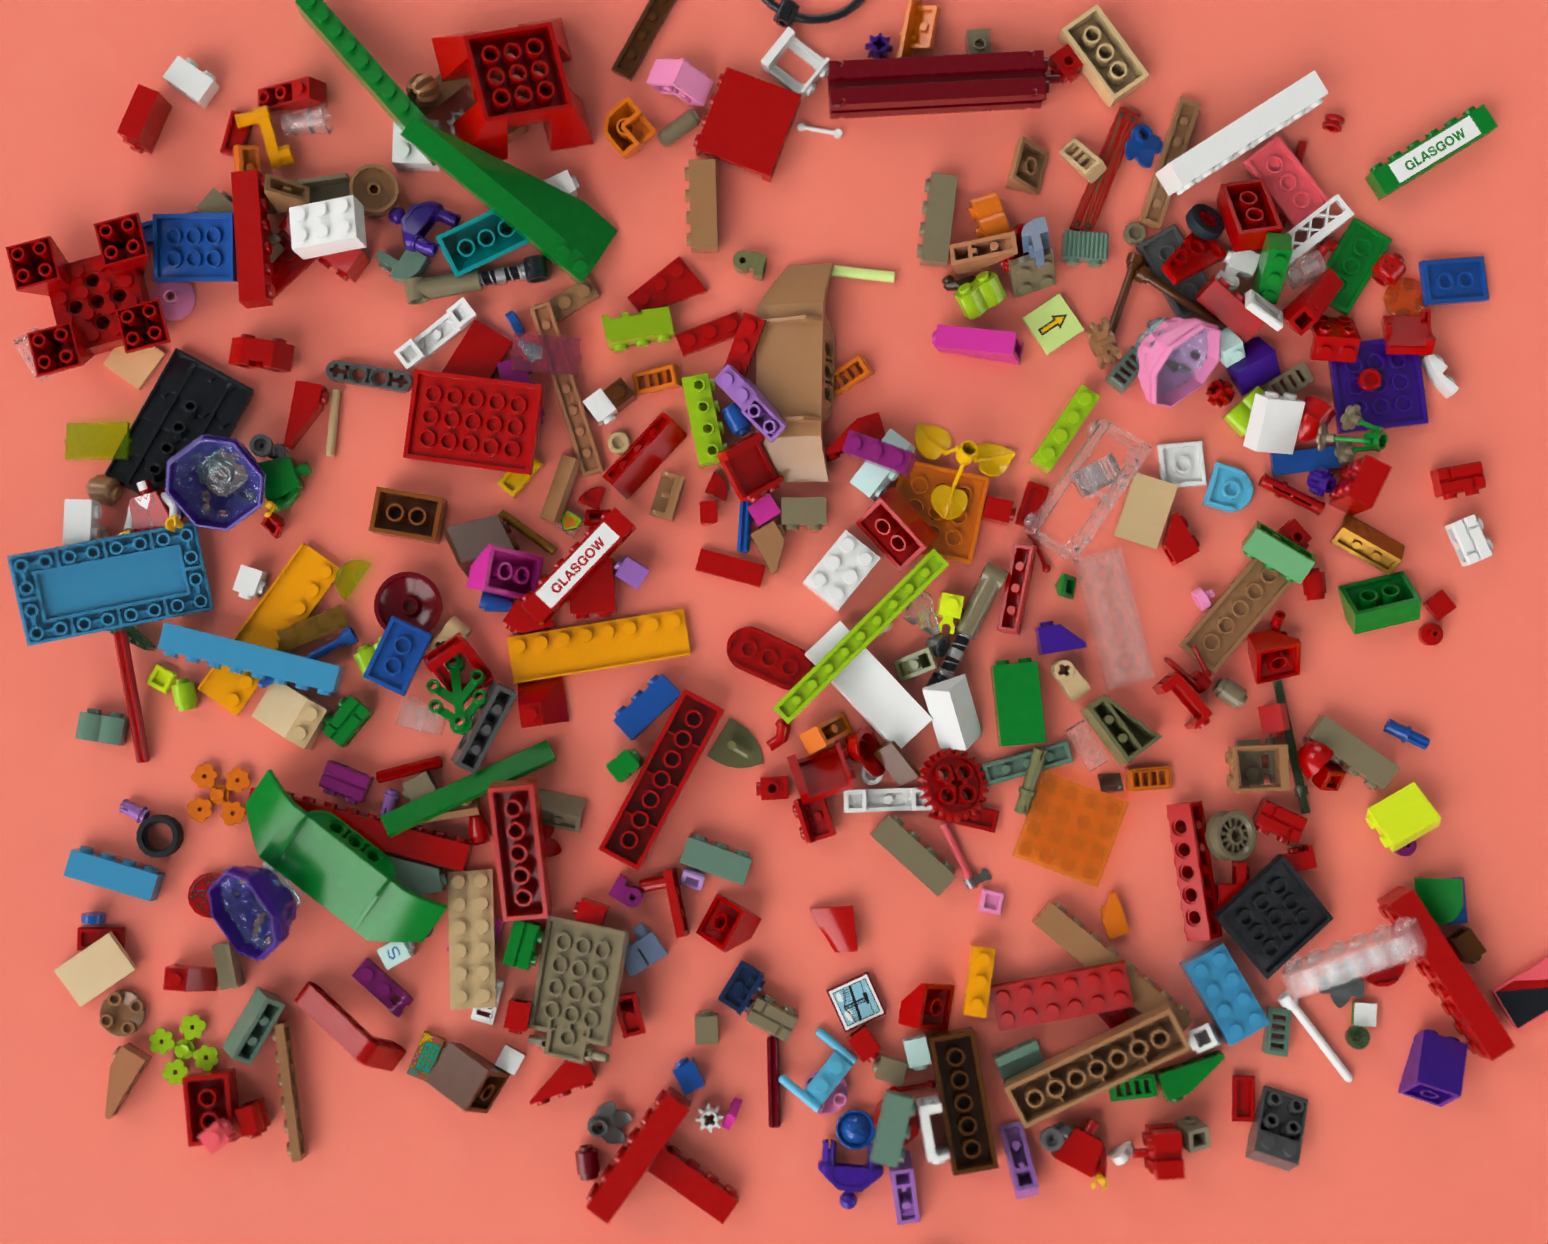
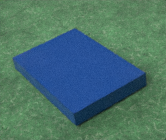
[1418,256,1489,306]
[363,616,434,696]

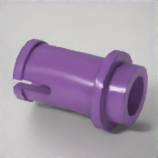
[379,788,401,816]
[119,799,150,823]

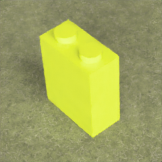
[1365,782,1441,852]

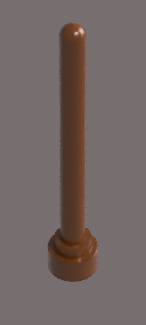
[1108,253,1145,334]
[1134,264,1227,331]

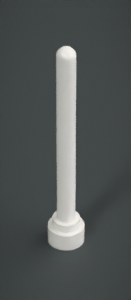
[1277,989,1353,1082]

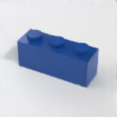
[613,674,681,740]

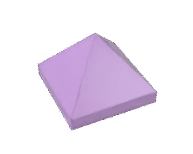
[680,868,706,891]

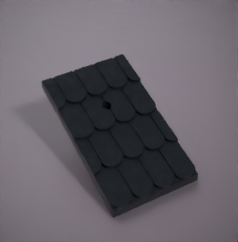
[105,348,254,519]

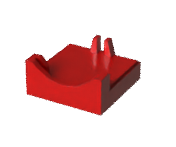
[1381,309,1436,355]

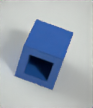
[672,1057,706,1095]

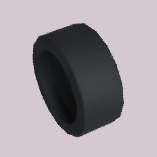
[136,815,184,858]

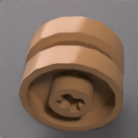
[349,163,399,218]

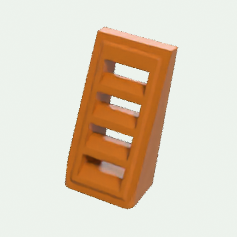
[834,354,874,398]
[632,363,682,396]
[1125,766,1172,792]

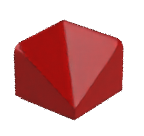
[699,500,718,526]
[1311,763,1346,791]

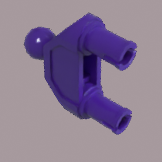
[388,201,461,257]
[818,1139,884,1209]

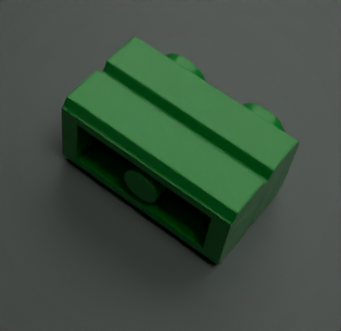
[321,695,374,748]
[606,749,643,782]
[502,920,545,970]

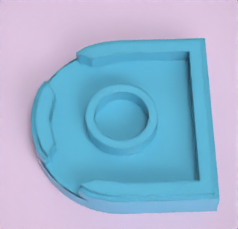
[1202,462,1254,512]

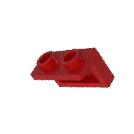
[792,798,837,844]

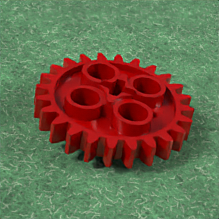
[917,748,989,822]

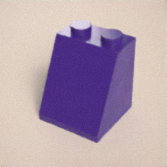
[1398,1029,1468,1107]

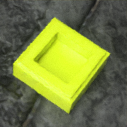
[146,664,179,694]

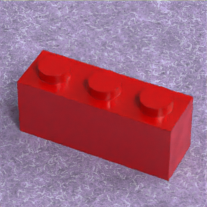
[1195,275,1265,342]

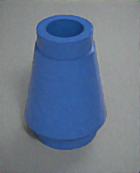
[479,591,513,612]

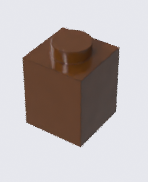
[603,377,636,413]
[1446,926,1486,964]

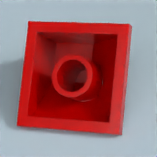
[1248,630,1301,684]
[518,677,569,728]
[696,893,762,953]
[898,983,955,1030]

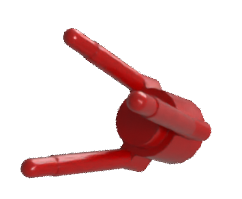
[1164,646,1212,694]

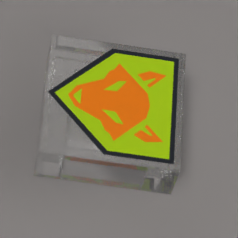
[554,507,584,538]

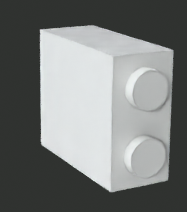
[1243,391,1305,455]

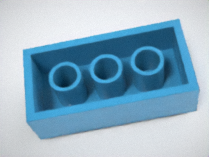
[1179,941,1270,1046]

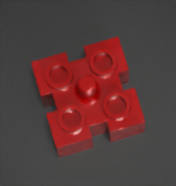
[1132,1123,1185,1181]

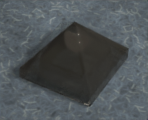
[1097,773,1124,794]

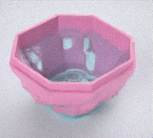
[1136,317,1221,408]

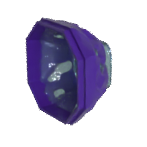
[165,434,266,531]
[208,865,300,961]

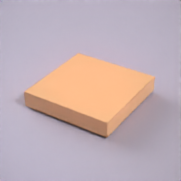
[103,346,166,390]

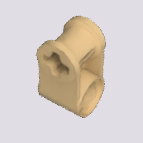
[431,616,473,651]
[1051,660,1091,703]

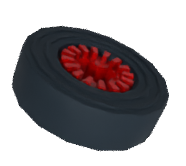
[1186,204,1224,241]

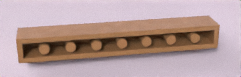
[1032,901,1193,1032]

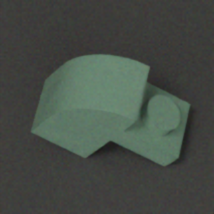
[375,249,431,284]

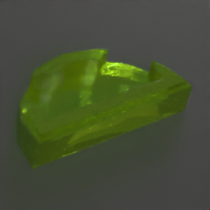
[335,560,371,601]

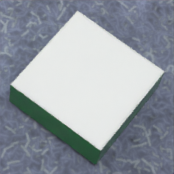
[1351,1002,1377,1027]

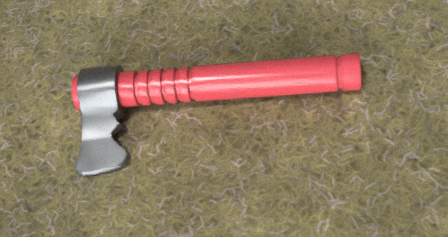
[939,822,992,890]

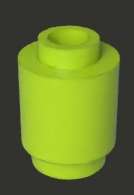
[171,678,198,711]

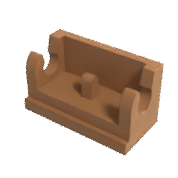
[649,471,686,522]

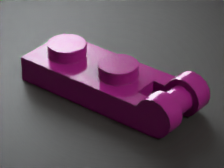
[351,958,414,1018]

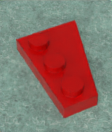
[1161,232,1227,285]
[627,256,707,313]

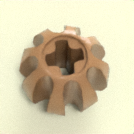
[406,73,440,108]

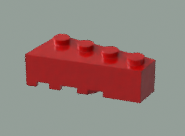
[278,213,371,283]

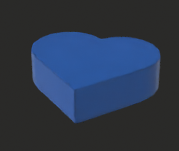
[505,311,526,338]

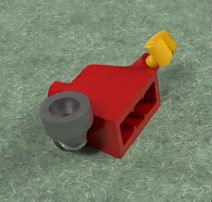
[1040,1117,1108,1192]

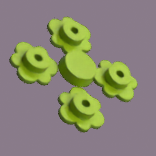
[149,1014,219,1085]

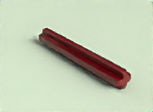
[767,1036,781,1128]

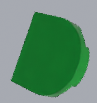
[1414,877,1464,924]

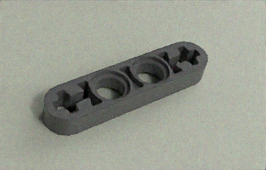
[326,361,413,393]

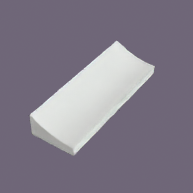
[804,621,933,749]

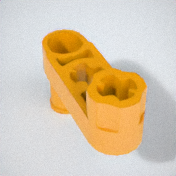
[234,105,295,169]

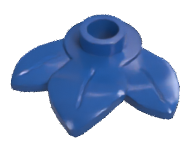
[1125,124,1163,169]

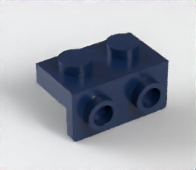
[718,959,766,1015]

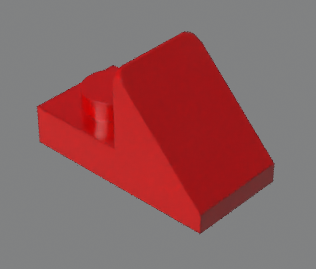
[616,991,646,1038]

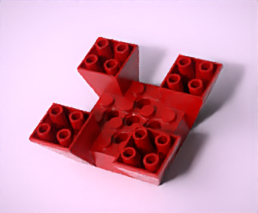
[431,18,594,160]
[6,212,171,377]

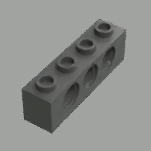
[451,680,518,774]

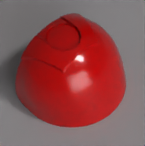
[1297,740,1334,779]

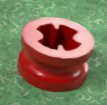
[1322,114,1345,133]

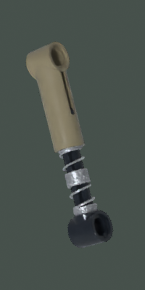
[404,255,549,305]
[926,562,1008,687]

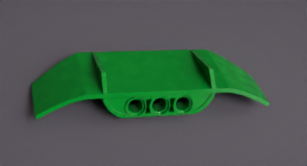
[245,769,447,942]

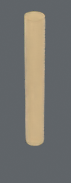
[325,389,341,457]

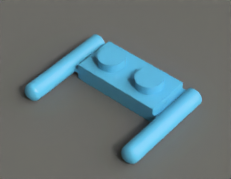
[779,1028,858,1112]

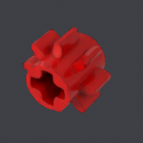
[1206,379,1235,408]

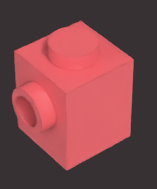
[198,1117,238,1155]

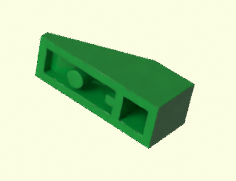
[1154,1050,1225,1102]

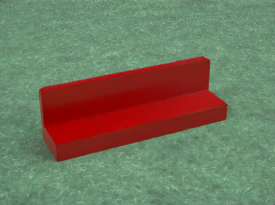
[602,411,687,499]

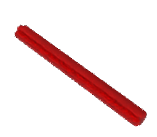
[113,630,150,763]

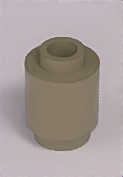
[1212,677,1248,709]

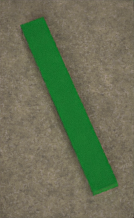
[380,740,557,838]

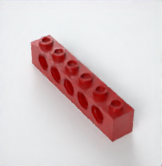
[1167,801,1223,941]

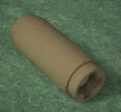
[657,109,701,148]

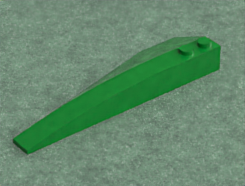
[400,116,618,282]

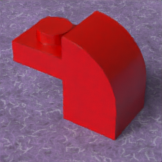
[1215,861,1250,908]

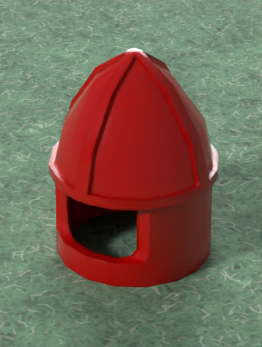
[1296,395,1336,443]

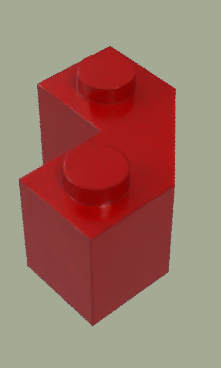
[228,334,294,373]

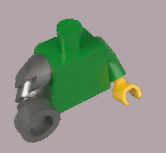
[249,434,312,517]

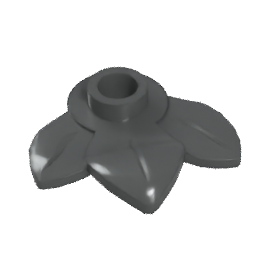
[1318,962,1365,1008]
[587,1102,632,1144]

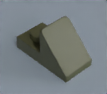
[893,646,939,682]

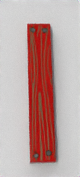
[1069,107,1140,232]

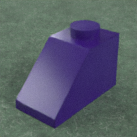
[1035,621,1087,655]

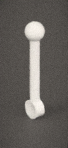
[797,122,842,139]

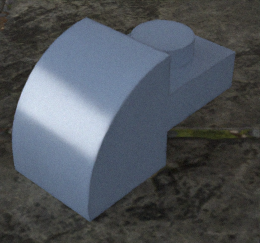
[1021,216,1050,267]

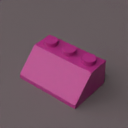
[467,544,544,600]

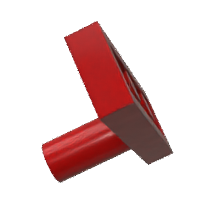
[639,867,690,938]

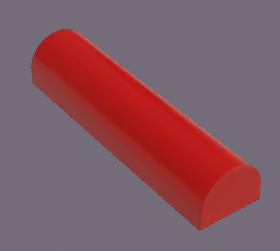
[997,543,1037,635]

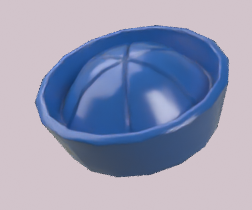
[836,1110,875,1150]

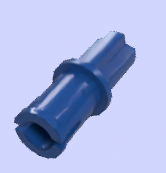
[1383,719,1430,749]

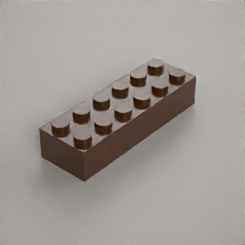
[927,1026,999,1176]

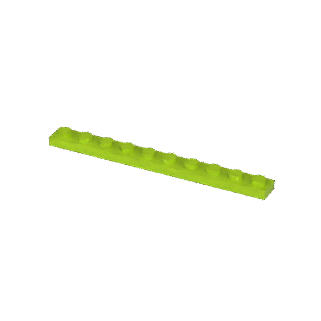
[773,548,949,724]

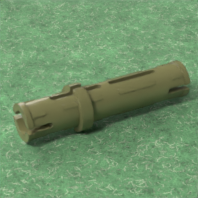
[1014,746,1048,815]

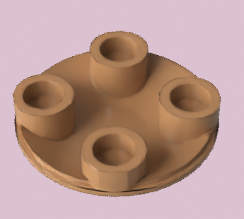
[99,990,146,1036]

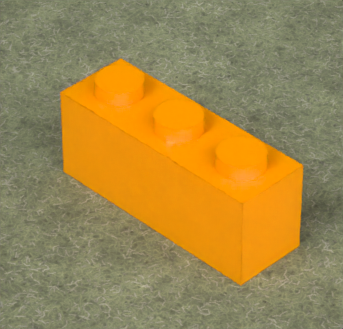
[961,944,996,1018]

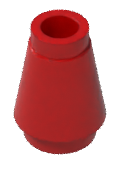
[469,811,491,845]

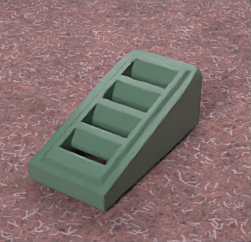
[1104,346,1139,394]
[1261,1006,1291,1057]

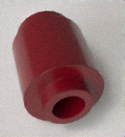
[575,1144,600,1181]

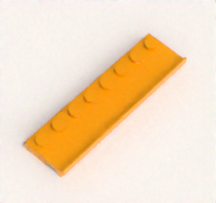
[197,543,343,716]
[507,609,691,684]

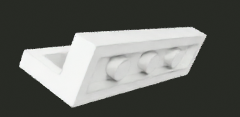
[1286,194,1354,266]

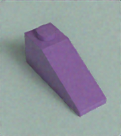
[999,1121,1039,1200]
[889,1150,920,1225]

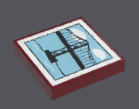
[826,971,886,1033]

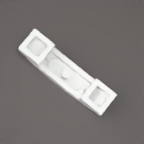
[394,297,477,370]
[843,788,932,813]

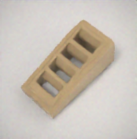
[1058,137,1107,184]

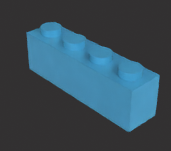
[63,846,165,901]

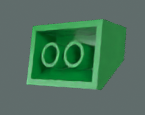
[1338,571,1421,635]

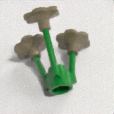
[1316,404,1388,465]

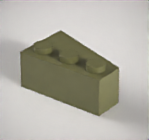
[1080,695,1162,765]

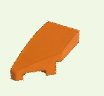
[1099,889,1130,940]

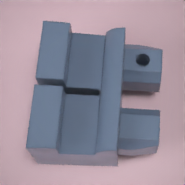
[624,922,668,977]

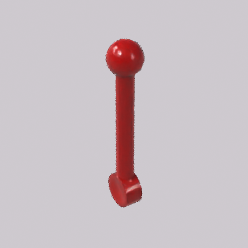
[1027,529,1051,573]
[889,1080,936,1092]

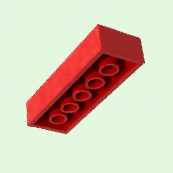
[487,778,552,922]
[585,1086,692,1225]

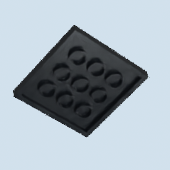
[1213,854,1334,979]

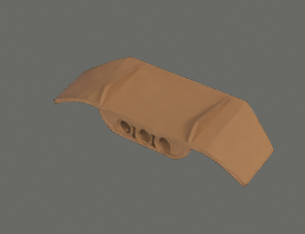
[755,263,835,483]

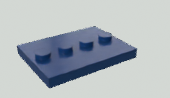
[153,213,238,282]

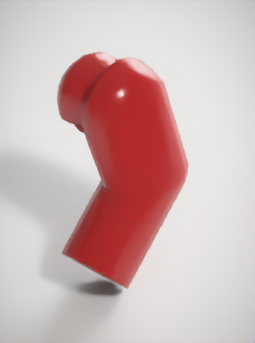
[1309,236,1338,265]
[1270,610,1287,635]
[766,718,791,751]

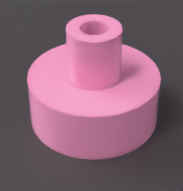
[1191,587,1215,611]

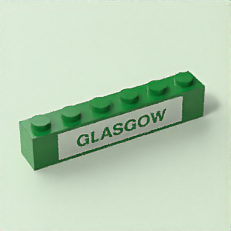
[1365,104,1498,200]

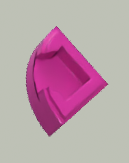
[722,1097,743,1130]

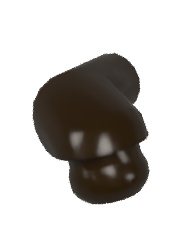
[942,275,976,291]

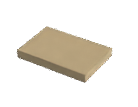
[1113,472,1178,549]
[53,931,138,1007]

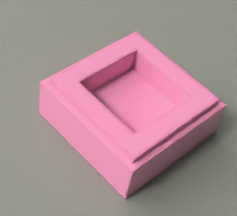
[978,888,1005,915]

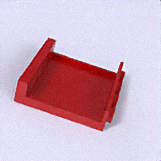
[693,67,801,182]

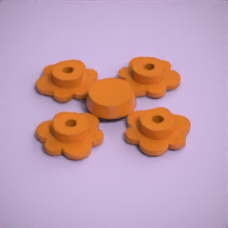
[187,763,251,826]

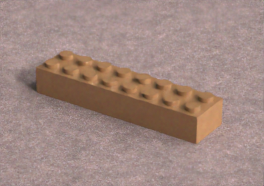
[1003,1002,1192,1129]

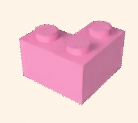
[646,57,714,106]

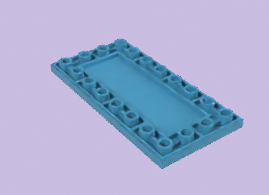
[7,522,214,646]

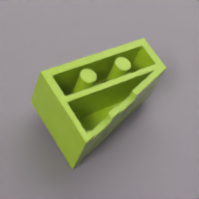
[601,306,675,352]

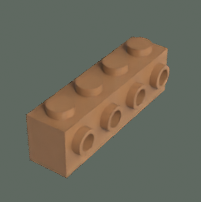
[685,159,719,253]

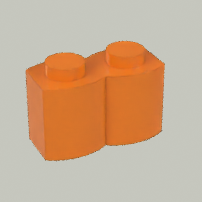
[967,191,1011,239]

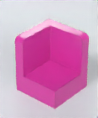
[747,494,781,528]

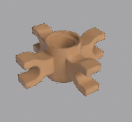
[1085,317,1122,370]

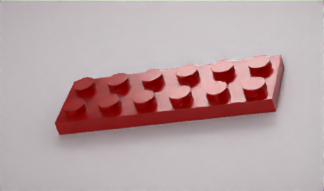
[990,960,1134,1031]

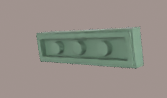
[981,740,1074,786]

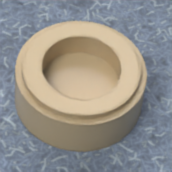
[608,432,630,455]

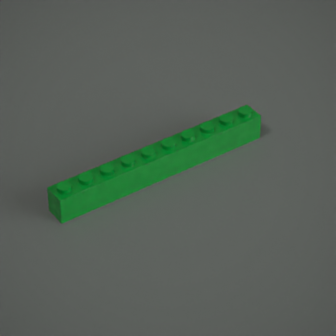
[295,0,436,166]

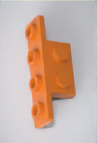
[896,0,940,58]

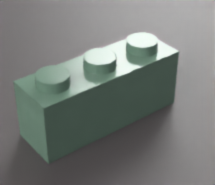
[679,834,753,885]
[222,987,285,1065]
[869,1089,917,1168]

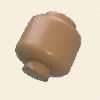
[86,475,123,506]

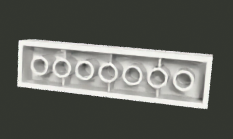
[1155,70,1329,196]

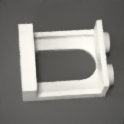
[761,27,830,100]

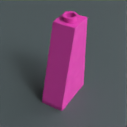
[932,324,1024,365]

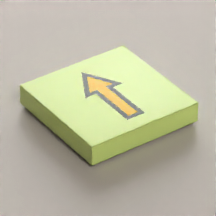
[1022,294,1084,355]

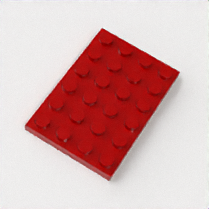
[403,369,545,475]

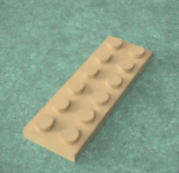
[447,869,497,1010]

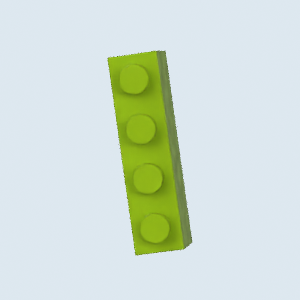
[1029,384,1101,474]

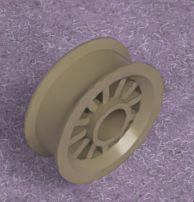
[1205,811,1257,861]

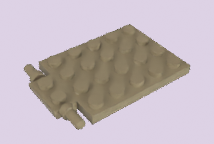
[528,915,630,1065]

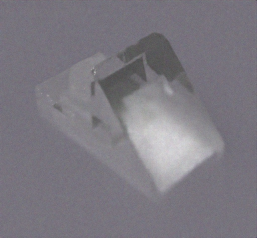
[902,590,941,636]

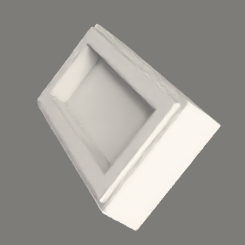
[1245,289,1283,331]

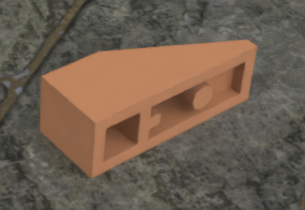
[949,231,1018,275]
[105,1043,152,1120]

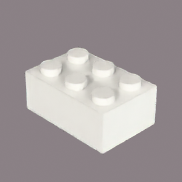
[289,195,367,260]
[803,530,881,612]

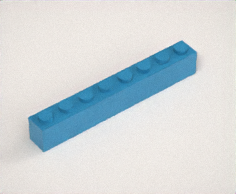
[157,622,345,696]

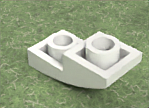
[1421,353,1459,398]

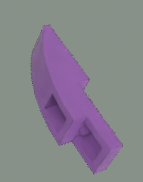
[713,364,787,443]

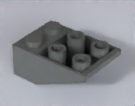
[1245,1086,1308,1171]

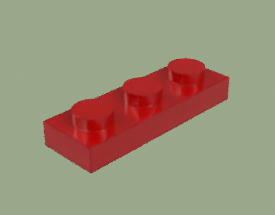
[675,311,741,357]
[724,312,767,378]

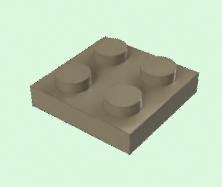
[1008,247,1056,298]

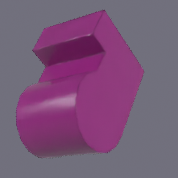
[608,873,643,907]

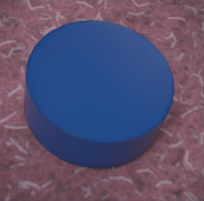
[81,912,105,924]

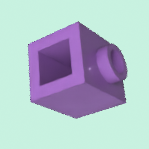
[614,555,650,590]

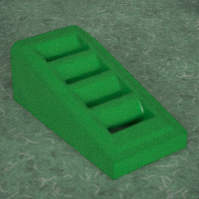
[1108,1071,1158,1102]

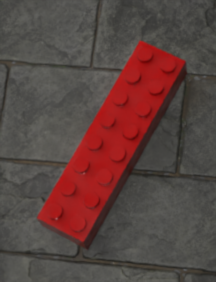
[598,688,725,871]
[1376,886,1515,1061]

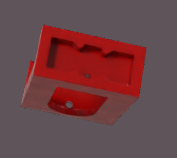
[423,632,494,701]

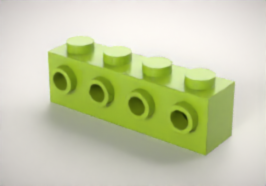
[681,373,728,468]

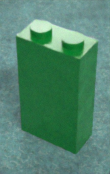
[990,658,1046,747]

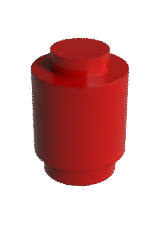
[1302,568,1327,601]

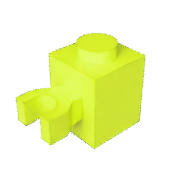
[936,592,964,635]

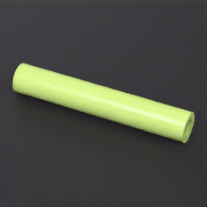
[831,265,895,283]

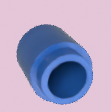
[722,403,752,437]

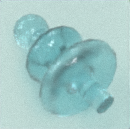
[518,339,543,362]

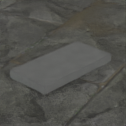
[1136,224,1208,319]

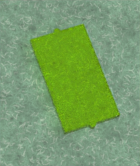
[64,422,131,460]

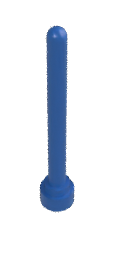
[258,626,359,688]

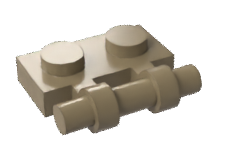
[1235,738,1275,786]

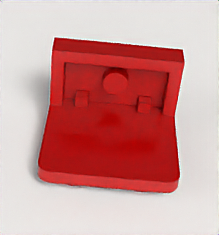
[1309,315,1361,363]

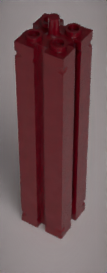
[828,50,1060,119]

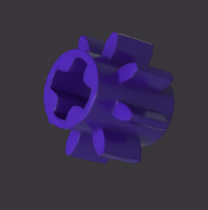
[865,32,893,59]
[1307,467,1336,497]

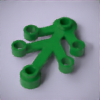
[426,654,488,735]

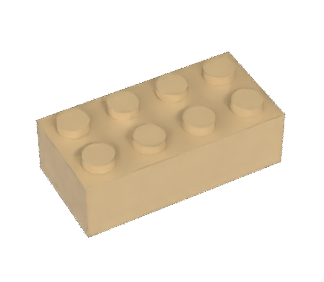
[1058,4,1149,109]

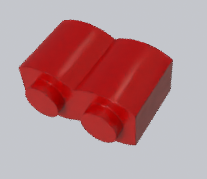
[234,1097,271,1139]

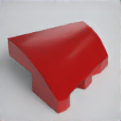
[810,905,858,952]

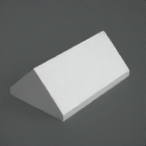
[922,674,982,750]

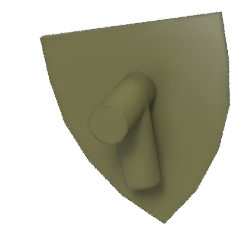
[708,718,763,768]

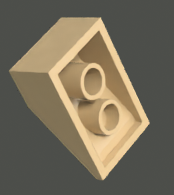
[252,683,333,749]

